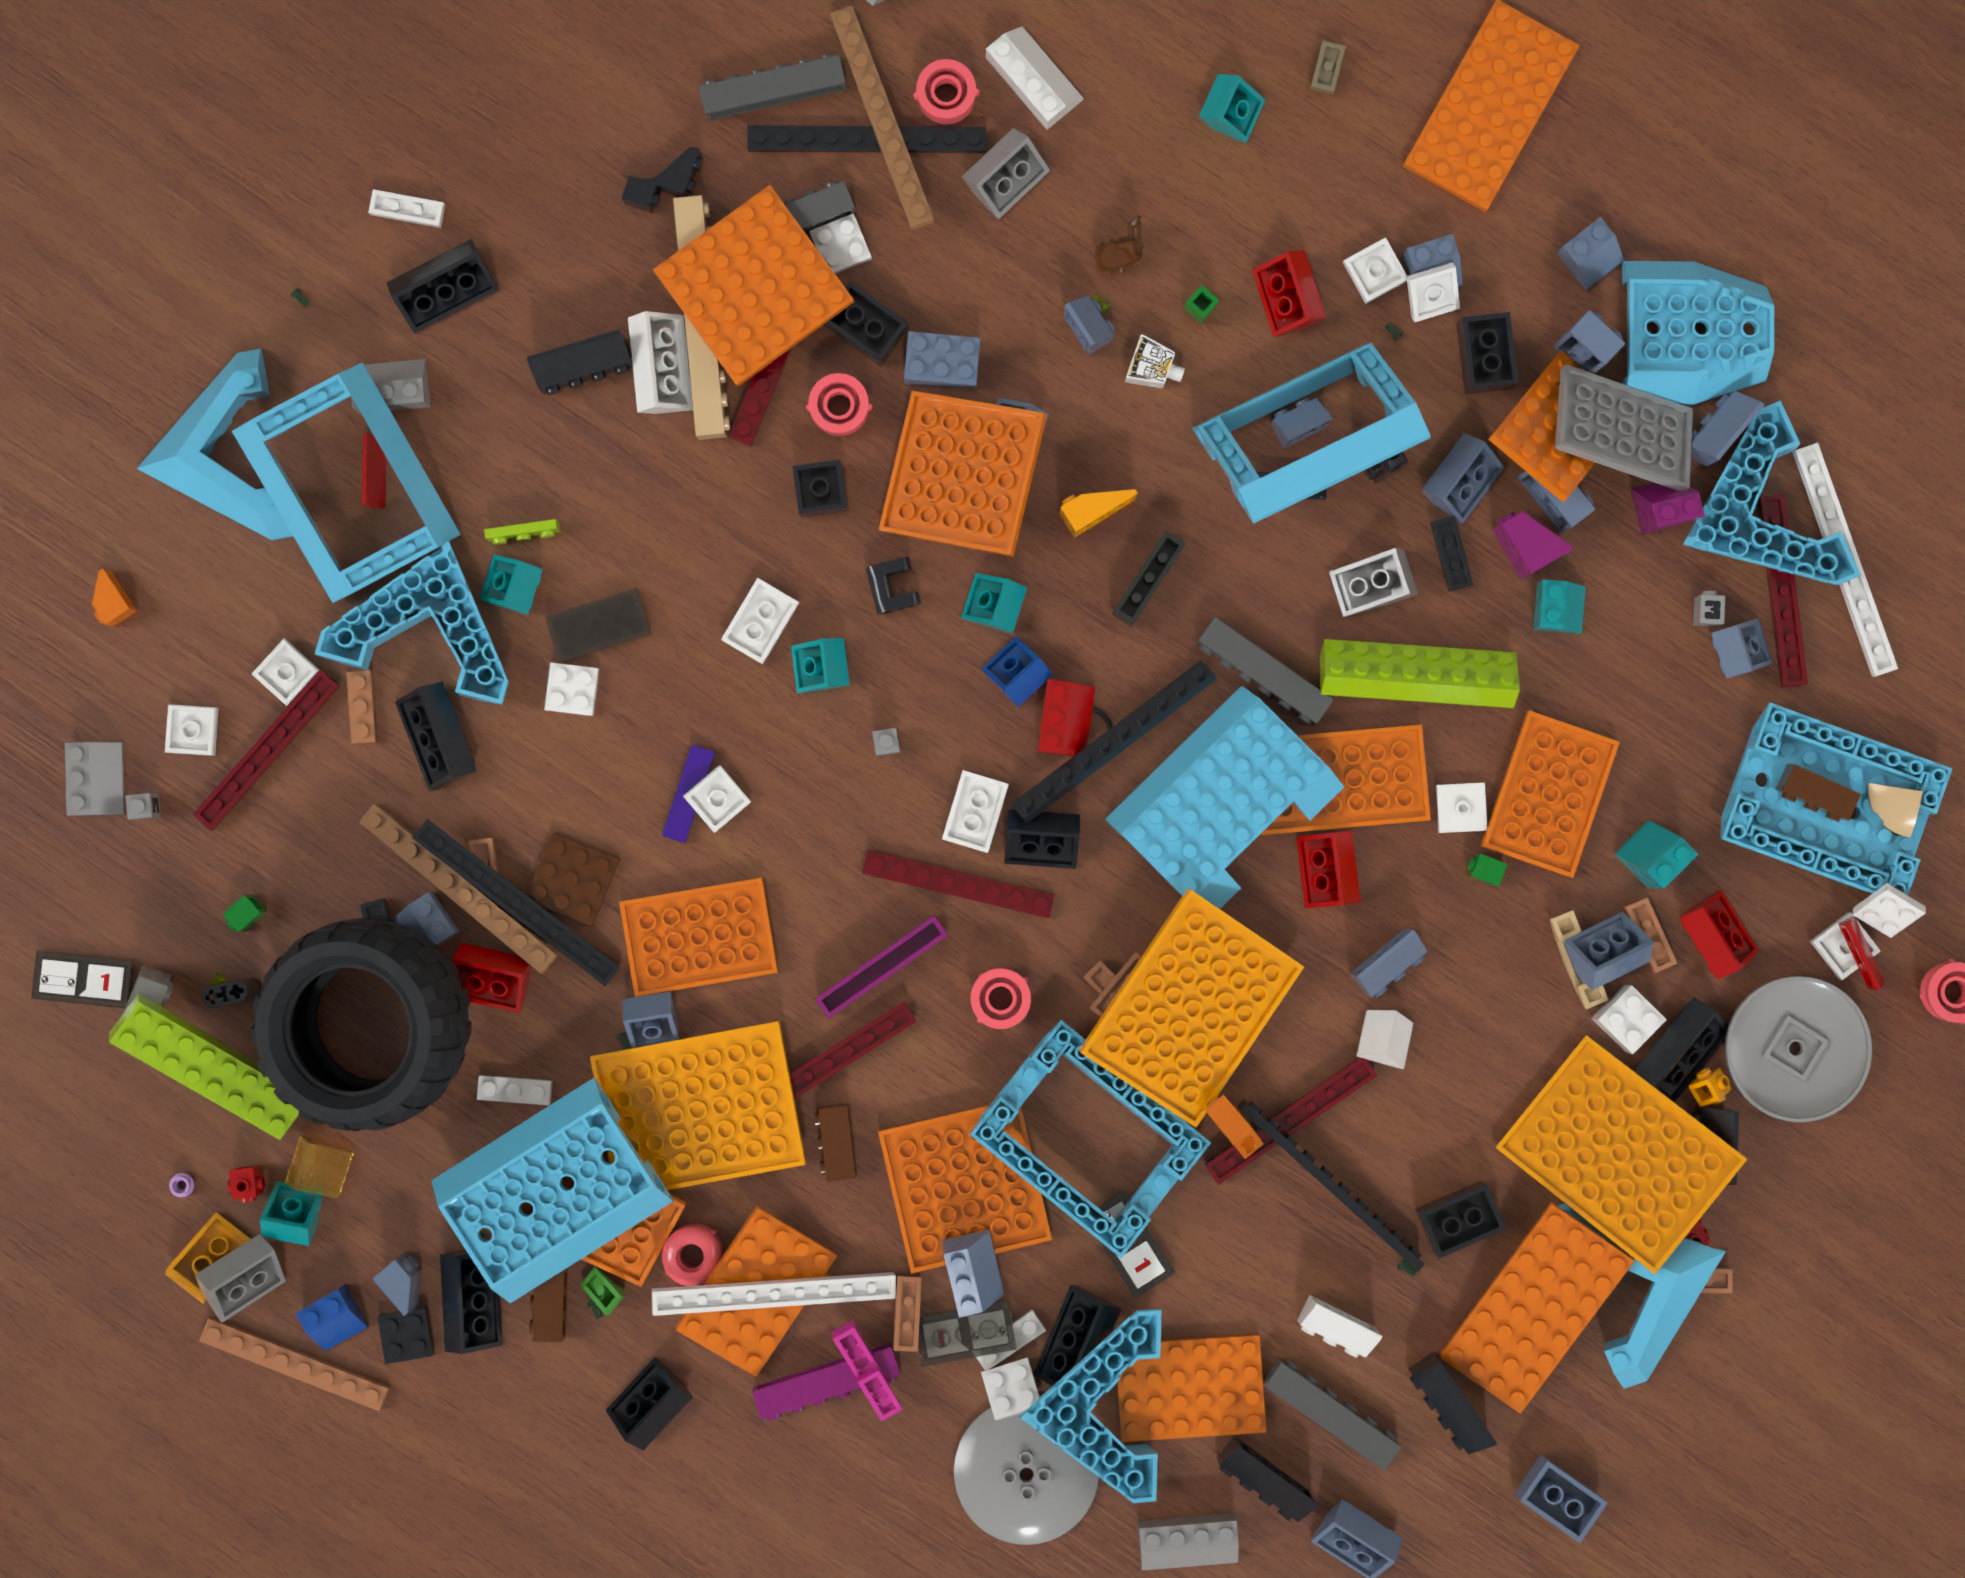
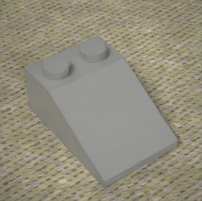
[1329,548,1418,617]

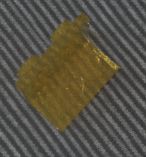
[285,1136,353,1198]

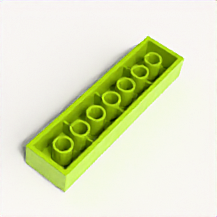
[1320,639,1520,708]
[109,993,299,1140]

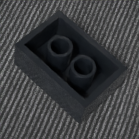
[823,281,909,367]
[1457,312,1519,394]
[1415,1181,1506,1258]

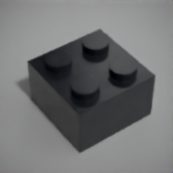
[792,460,848,518]

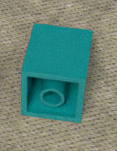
[1614,820,1699,889]

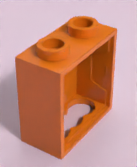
[1205,1094,1264,1159]

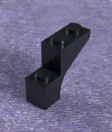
[621,147,704,213]

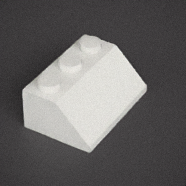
[1297,1295,1382,1358]

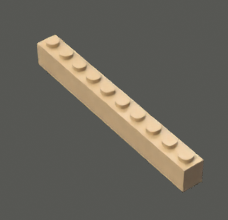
[673,195,730,440]

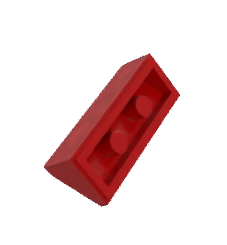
[361,433,386,508]
[1838,917,1885,990]

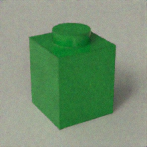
[1184,285,1220,324]
[1466,853,1508,887]
[223,894,267,932]

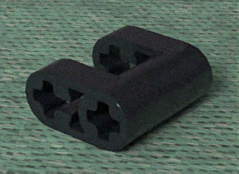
[865,557,921,615]
[202,978,262,1008]

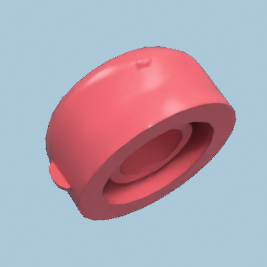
[913,59,980,125]
[806,373,873,436]
[1920,958,1965,1025]
[970,967,1031,1029]
[662,1223,724,1286]

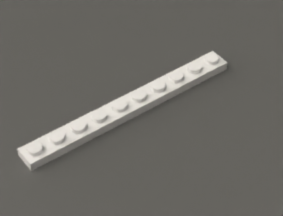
[1792,443,1898,677]
[652,1272,896,1316]

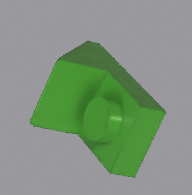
[580,1266,625,1316]

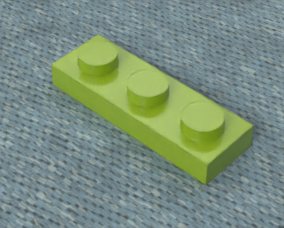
[484,519,561,545]

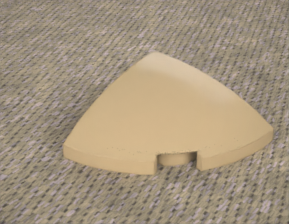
[1868,783,1923,837]

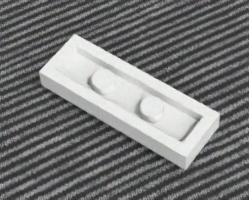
[368,189,445,228]
[477,1075,553,1105]
[972,1309,1046,1371]

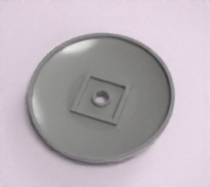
[1725,976,1872,1122]
[954,1407,1099,1545]

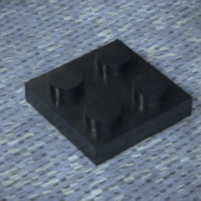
[377,1306,435,1364]

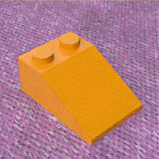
[1059,489,1138,538]
[165,1212,251,1304]

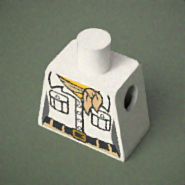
[1125,334,1185,388]

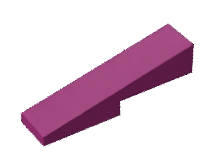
[832,1319,902,1422]

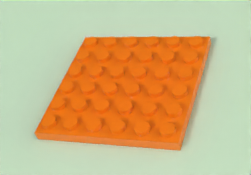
[653,185,855,387]
[878,391,1047,557]
[878,1104,1052,1274]

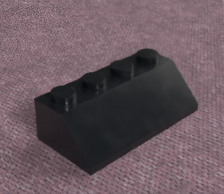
[386,239,499,333]
[526,329,633,395]
[395,681,477,791]
[1634,997,1728,1102]
[440,1250,502,1354]
[1034,1285,1122,1386]
[1409,1353,1497,1455]
[1217,1435,1318,1522]

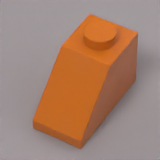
[92,569,137,627]

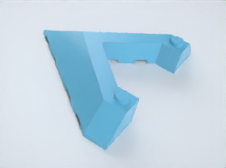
[136,349,294,541]
[1683,400,1861,586]
[315,541,509,705]
[1557,1203,1726,1388]
[1019,1308,1162,1503]

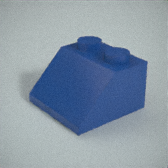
[981,637,1053,707]
[295,1284,369,1351]

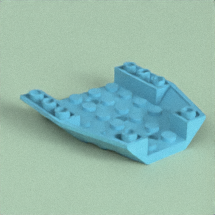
[1622,261,1774,405]

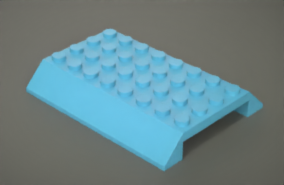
[1105,686,1344,909]

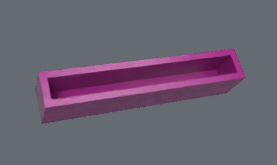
[815,915,948,1019]
[752,1343,901,1421]

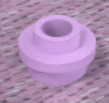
[169,1173,195,1197]

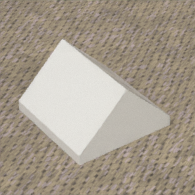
[1356,1010,1413,1069]

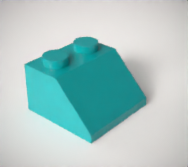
[1199,74,1266,143]
[479,554,543,615]
[961,573,1027,633]
[1533,579,1586,634]
[791,638,850,693]
[260,1181,324,1246]

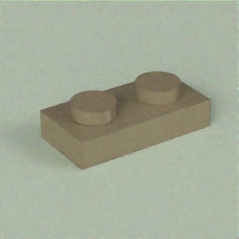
[1310,40,1346,95]

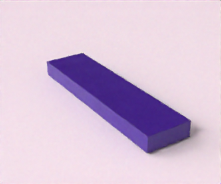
[662,745,716,843]

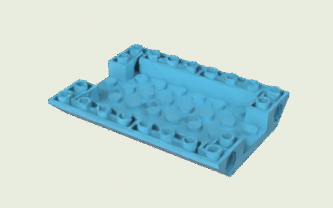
[1721,703,1953,895]
[431,1077,674,1303]

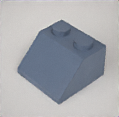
[1556,217,1624,290]
[1402,234,1463,287]
[1063,296,1115,356]
[1270,398,1332,449]
[1711,618,1773,679]
[394,892,461,946]
[623,992,680,1048]
[373,1252,422,1316]

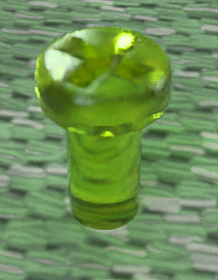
[1092,294,1111,313]
[208,972,225,991]

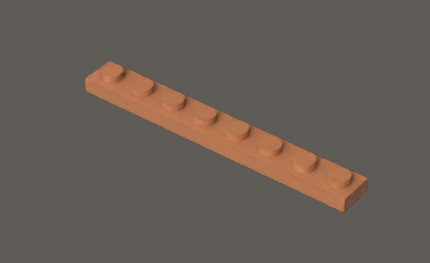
[199,1317,390,1411]

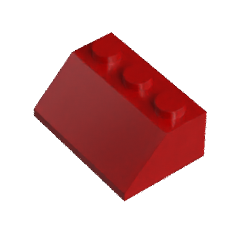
[1252,250,1327,337]
[1038,679,1095,757]
[1296,830,1361,908]
[1679,889,1759,979]
[452,943,531,1013]

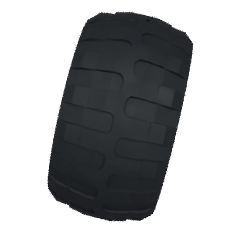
[251,918,472,1131]

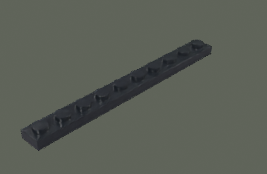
[747,125,986,153]
[1011,660,1217,824]
[412,819,620,986]
[1237,1100,1425,1272]

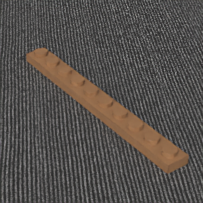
[830,6,934,231]
[359,804,559,974]

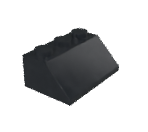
[1004,809,1080,869]
[1692,1105,1739,1185]
[606,1357,693,1451]

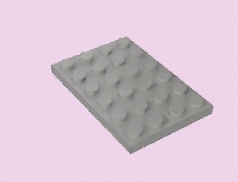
[1555,364,1693,491]

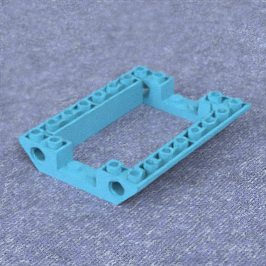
[1192,343,1431,524]
[232,362,461,603]
[969,1020,1211,1258]

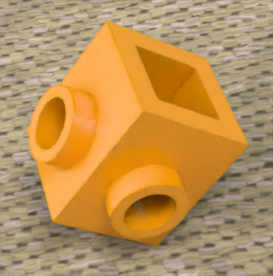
[1689,1068,1732,1107]

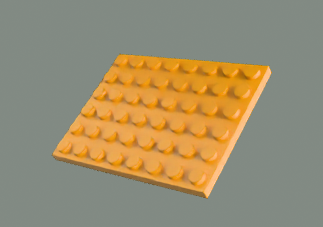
[1078,888,1304,1127]
[590,1021,807,1190]
[1495,1035,1747,1275]

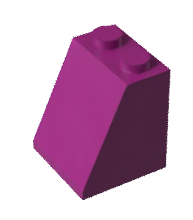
[1630,483,1705,535]
[1492,511,1573,579]

